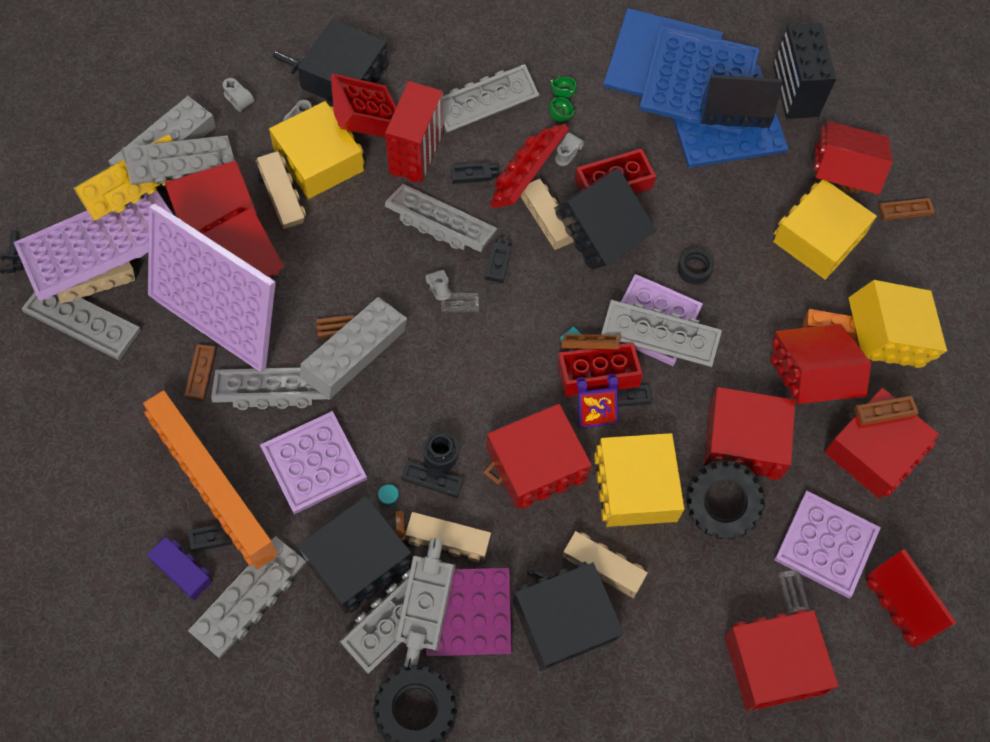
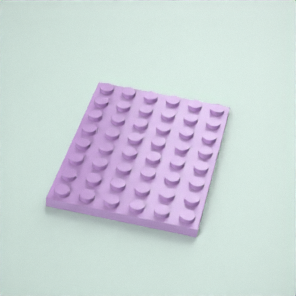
[14,190,173,301]
[148,204,275,372]

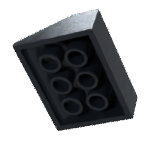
[700,75,783,128]

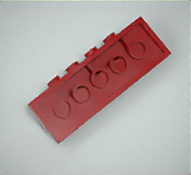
[489,124,569,208]

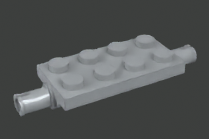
[396,538,456,668]

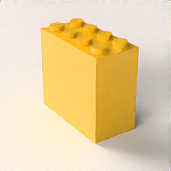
[269,101,365,199]
[773,180,877,280]
[848,280,947,368]
[594,433,684,527]

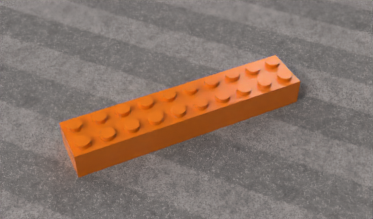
[143,390,278,570]

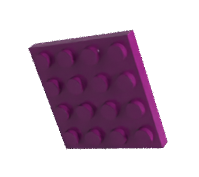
[426,568,511,656]

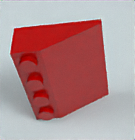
[331,73,396,138]
[865,549,957,648]

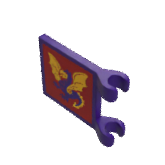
[577,374,618,428]

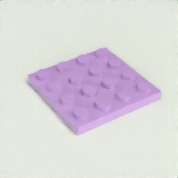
[621,274,703,366]
[260,411,367,514]
[774,491,881,599]

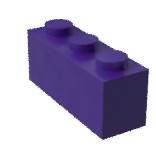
[147,537,212,601]

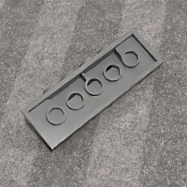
[443,64,539,134]
[121,135,235,185]
[385,184,498,252]
[601,300,722,367]
[211,368,327,410]
[188,536,306,659]
[339,568,411,674]

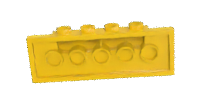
[74,134,173,221]

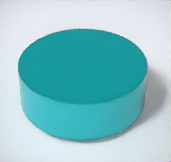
[378,485,399,506]

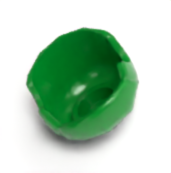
[551,76,577,99]
[548,97,575,123]

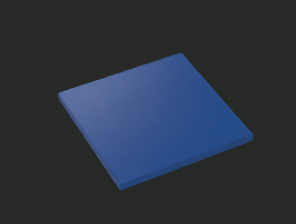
[603,8,723,96]

